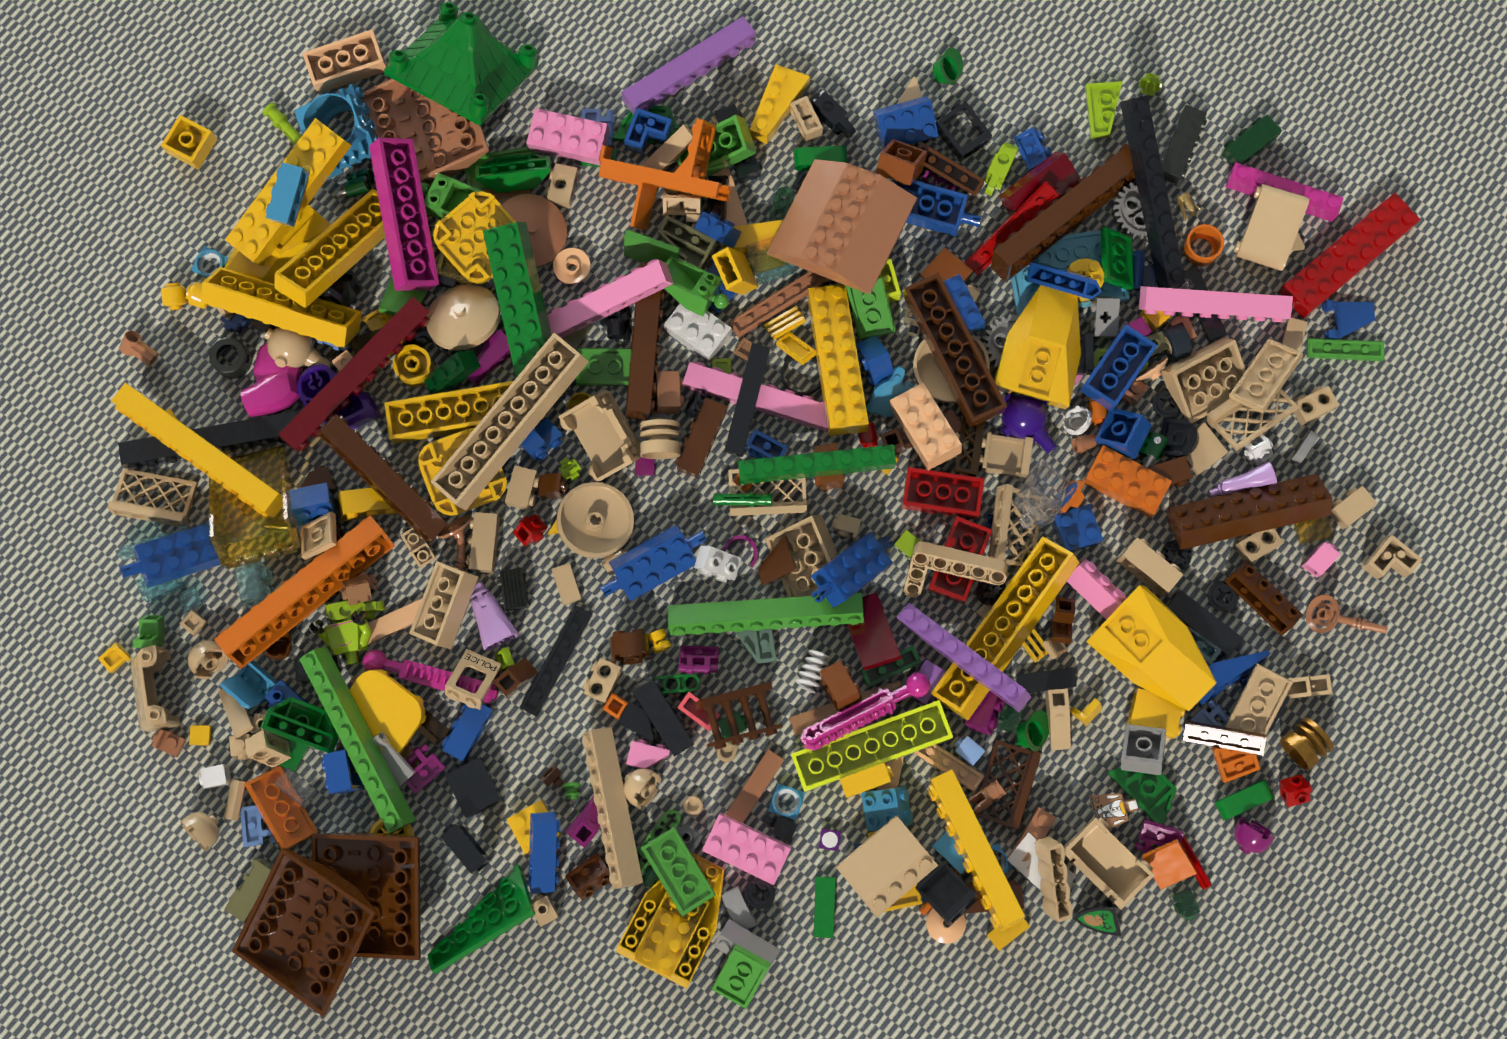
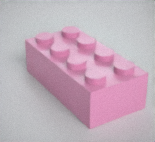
[526,108,610,166]
[702,812,792,885]

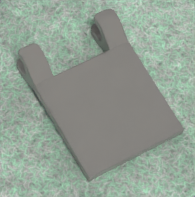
[373,732,415,788]

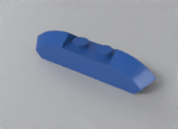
[1027,261,1102,299]

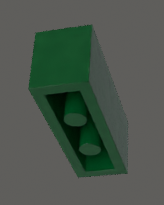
[1221,114,1282,167]
[424,350,481,395]
[859,645,922,688]

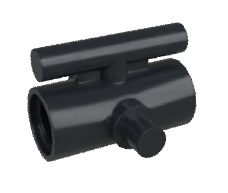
[600,305,632,341]

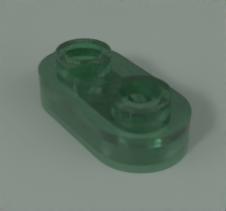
[769,187,794,221]

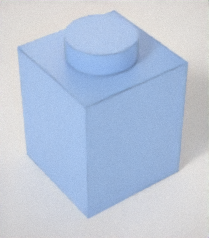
[953,736,985,767]

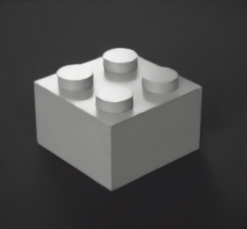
[1121,724,1166,775]

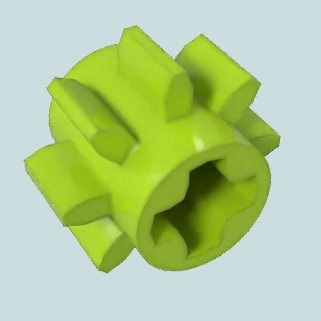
[1139,73,1162,96]
[558,457,582,481]

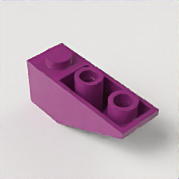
[965,691,1004,735]
[565,796,601,848]

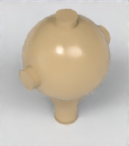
[264,327,333,368]

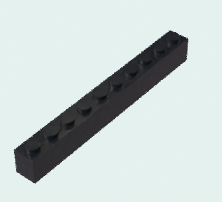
[1120,95,1185,288]
[118,410,301,470]

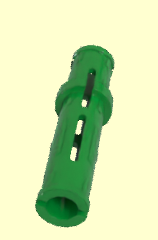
[713,492,772,507]

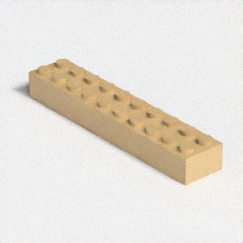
[431,333,589,511]

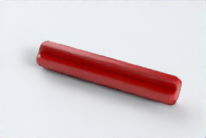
[1180,835,1212,889]

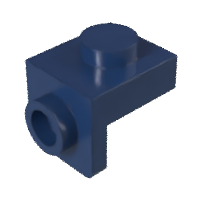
[220,314,252,334]

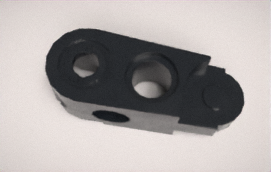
[812,89,856,137]

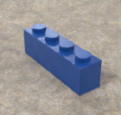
[528,812,560,894]

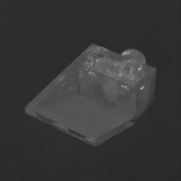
[1012,458,1070,528]

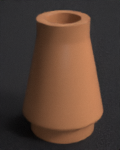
[1071,433,1098,454]

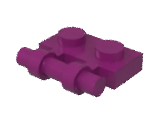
[679,645,719,674]
[404,743,446,794]
[1134,819,1184,854]

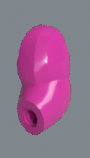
[241,341,302,417]

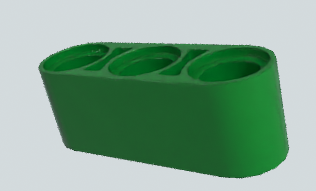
[793,146,848,171]
[654,674,701,695]
[1214,779,1275,821]

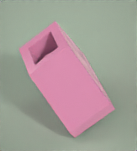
[1301,542,1341,578]
[626,739,671,769]

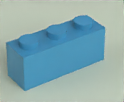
[266,162,310,227]

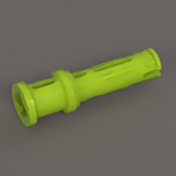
[262,103,302,145]

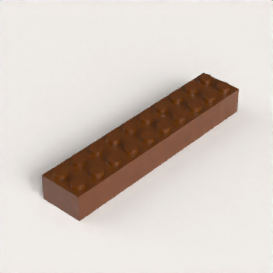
[991,143,1136,283]

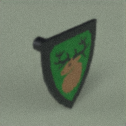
[1073,900,1121,936]

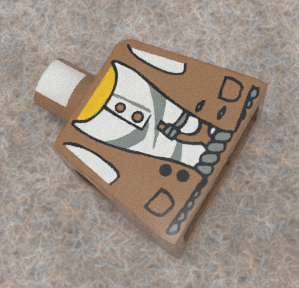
[1089,793,1138,829]

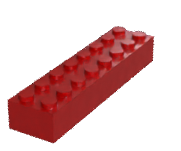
[1278,192,1421,319]

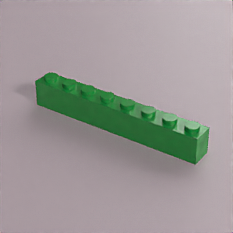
[738,445,896,485]

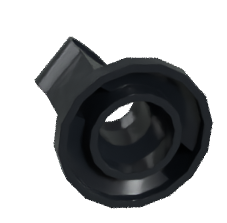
[318,270,362,308]

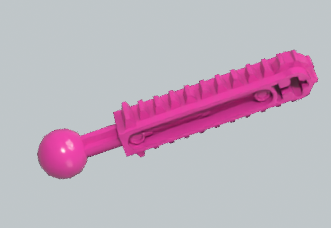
[362,649,499,704]
[800,673,931,751]

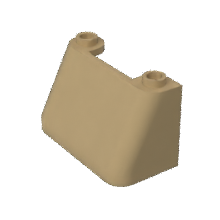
[1233,184,1310,271]
[558,390,641,482]
[131,645,181,732]
[1063,817,1155,910]

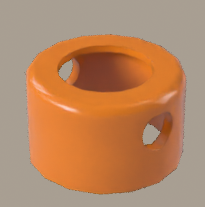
[1182,224,1224,267]

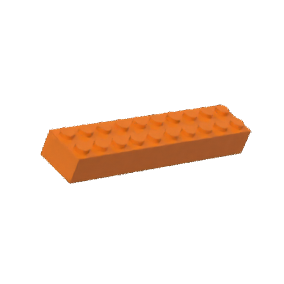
[214,515,395,669]

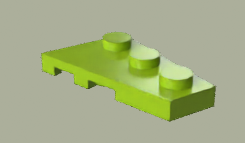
[1085,81,1123,139]

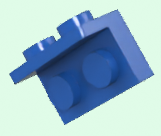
[1014,127,1052,171]

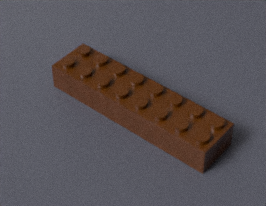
[625,262,664,421]
[903,272,1007,428]
[1168,474,1332,550]

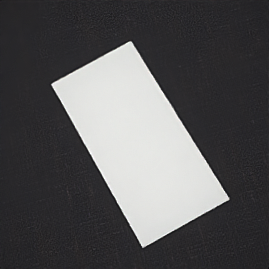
[1007,832,1076,890]

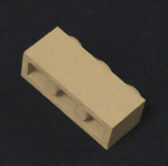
[466,512,500,574]

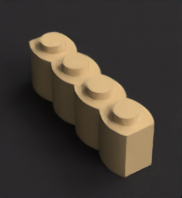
[1035,837,1073,922]

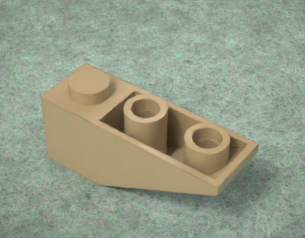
[1045,689,1071,751]

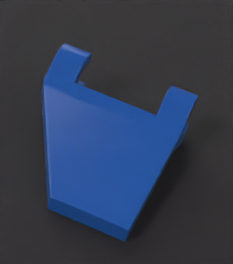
[1322,300,1375,339]

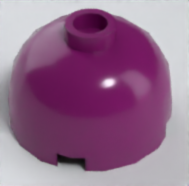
[1234,817,1276,854]

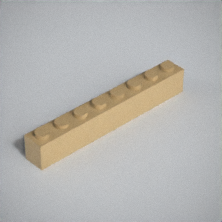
[582,727,643,890]

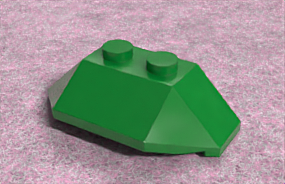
[475,153,551,193]
[261,697,339,753]

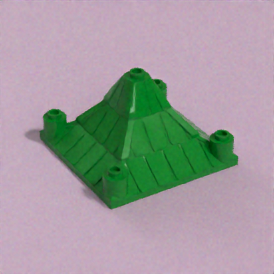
[384,2,539,126]

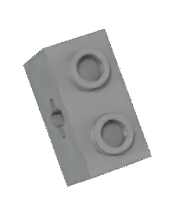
[1089,296,1120,337]

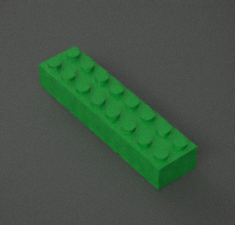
[483,222,552,378]

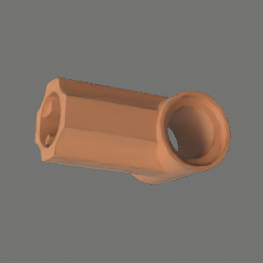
[119,331,159,367]

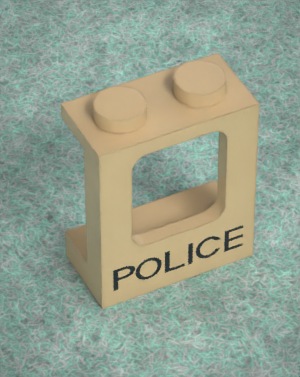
[445,649,502,710]

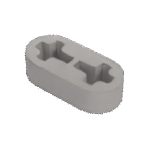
[1291,430,1319,464]

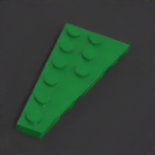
[427,864,536,974]

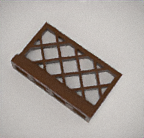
[974,740,1042,830]

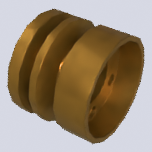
[1280,718,1334,771]

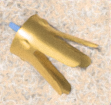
[1176,191,1201,220]

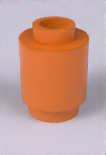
[1088,398,1108,425]

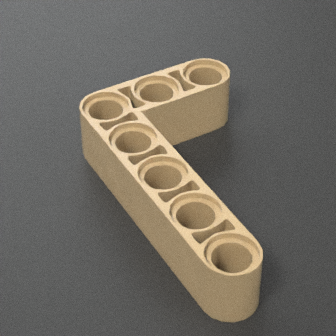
[904,542,1008,598]

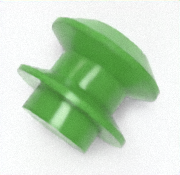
[562,782,582,800]

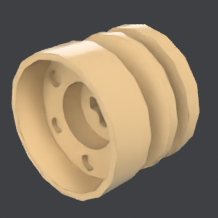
[640,419,681,459]

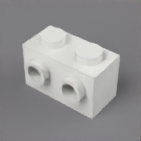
[694,546,741,582]

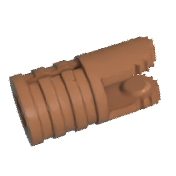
[968,779,1007,813]

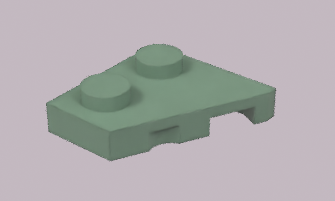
[735,629,777,664]

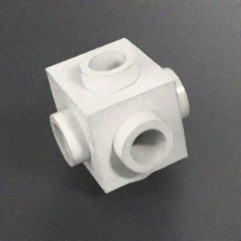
[1244,434,1274,466]

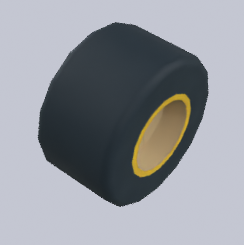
[1162,324,1192,361]

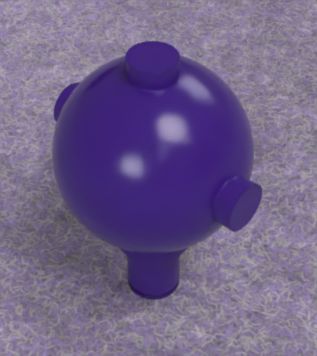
[1000,393,1058,454]

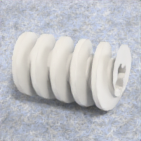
[795,650,832,694]

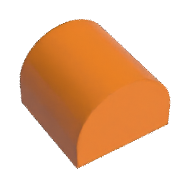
[602,692,629,720]

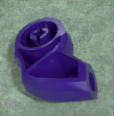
[297,364,381,430]

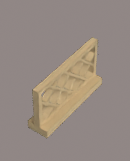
[1207,389,1298,451]
[107,468,198,528]
[728,469,807,516]
[988,484,1043,567]

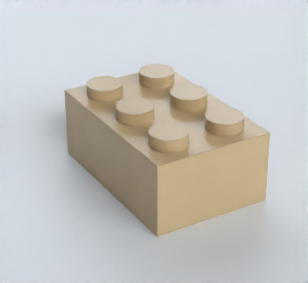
[1116,537,1183,598]

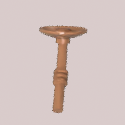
[437,515,472,571]
[1306,595,1388,634]

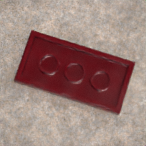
[847,593,901,671]

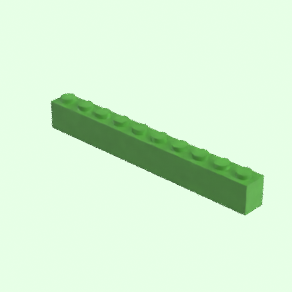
[668,593,864,636]
[299,647,416,834]

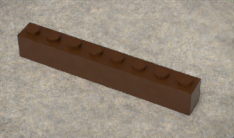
[316,414,448,543]

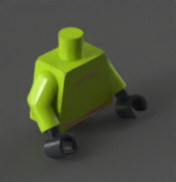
[309,611,372,665]

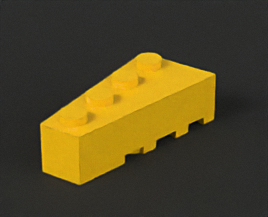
[750,64,810,144]

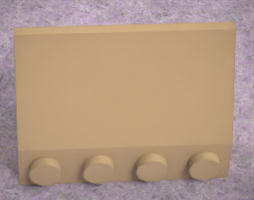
[1160,337,1246,424]
[765,515,838,597]
[835,815,938,917]

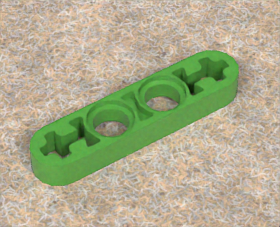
[637,810,681,873]

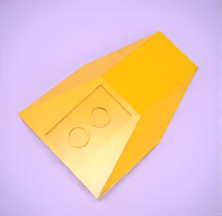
[224,205,331,284]
[994,285,1081,409]
[1086,585,1217,711]
[616,852,725,989]

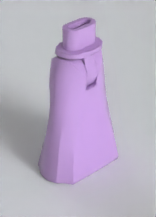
[1208,462,1277,498]
[471,582,519,651]

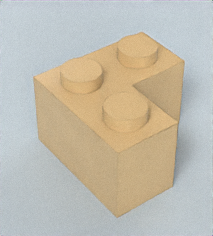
[1362,535,1423,579]

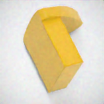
[98,642,131,673]
[1070,699,1102,727]

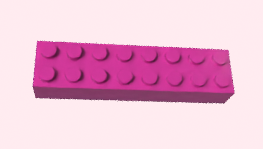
[369,138,439,291]

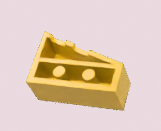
[336,488,397,522]

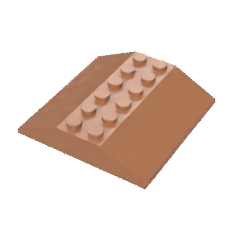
[363,79,490,186]
[767,159,917,294]

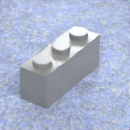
[713,919,780,977]

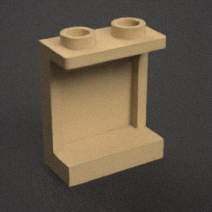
[979,431,1033,479]

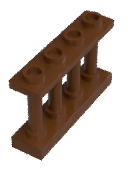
[694,682,783,750]

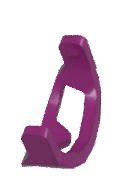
[922,170,956,191]
[723,535,758,568]

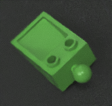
[421,173,487,220]
[664,255,729,316]

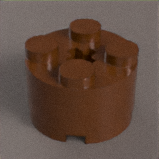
[610,628,651,665]

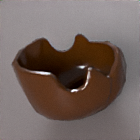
[265,632,294,660]

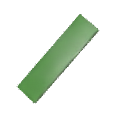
[1307,338,1384,361]

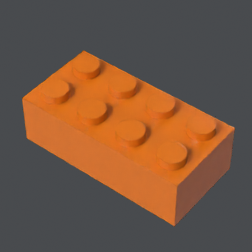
[1084,445,1172,518]

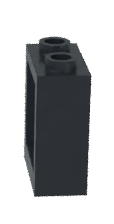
[936,101,992,163]
[441,824,492,874]

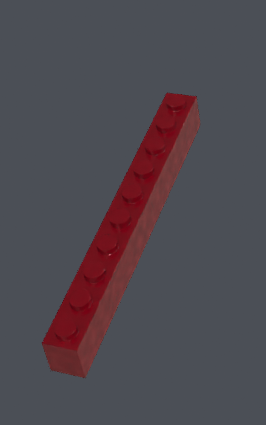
[278,297,431,453]

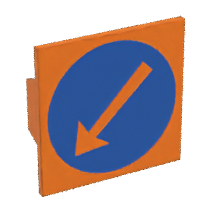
[1048,480,1085,513]

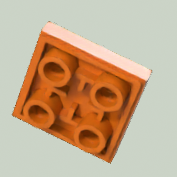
[920,247,973,282]
[1142,839,1197,889]

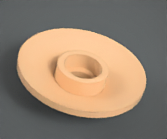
[553,248,591,284]
[1135,357,1168,381]
[926,908,966,944]

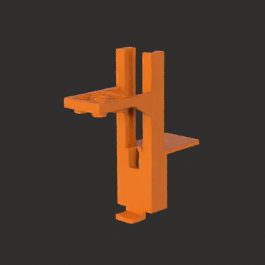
[598,118,732,230]

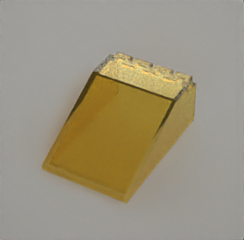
[209,445,301,569]

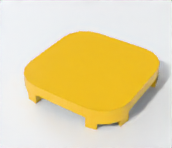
[433,191,516,284]
[418,428,507,516]
[349,669,427,756]

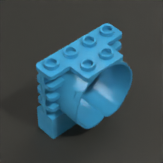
[294,83,379,180]

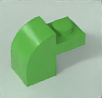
[133,615,165,650]

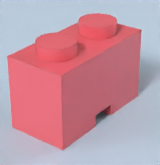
[677,692,721,732]

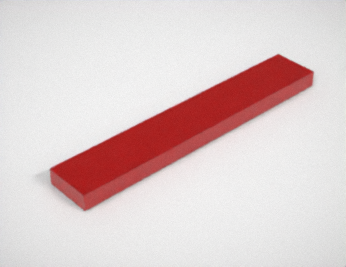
[965,181,1060,276]

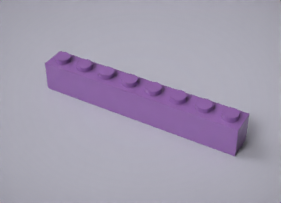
[622,16,756,115]
[897,603,1031,712]

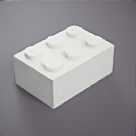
[663,304,732,363]

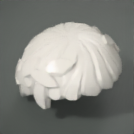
[1062,405,1092,435]

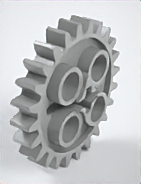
[1112,183,1174,241]
[982,314,1019,369]

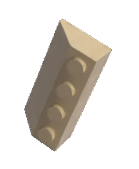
[409,561,478,649]

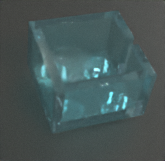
[234,562,275,609]

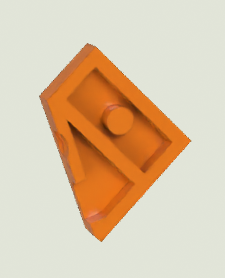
[1211,746,1260,783]

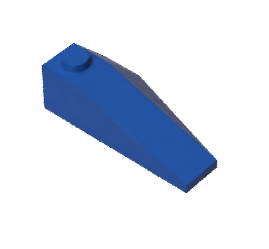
[1198,651,1271,706]

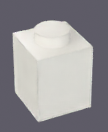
[199,764,231,789]

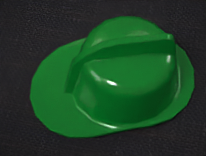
[932,47,963,85]
[1015,710,1049,752]

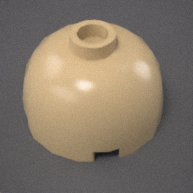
[188,640,229,680]
[624,768,661,809]
[180,812,219,851]

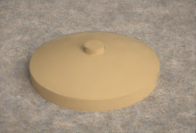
[426,284,501,350]
[913,335,990,403]
[557,482,634,559]

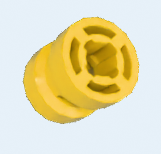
[648,628,672,654]

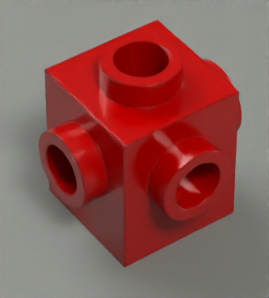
[512,514,548,546]
[1279,774,1312,807]

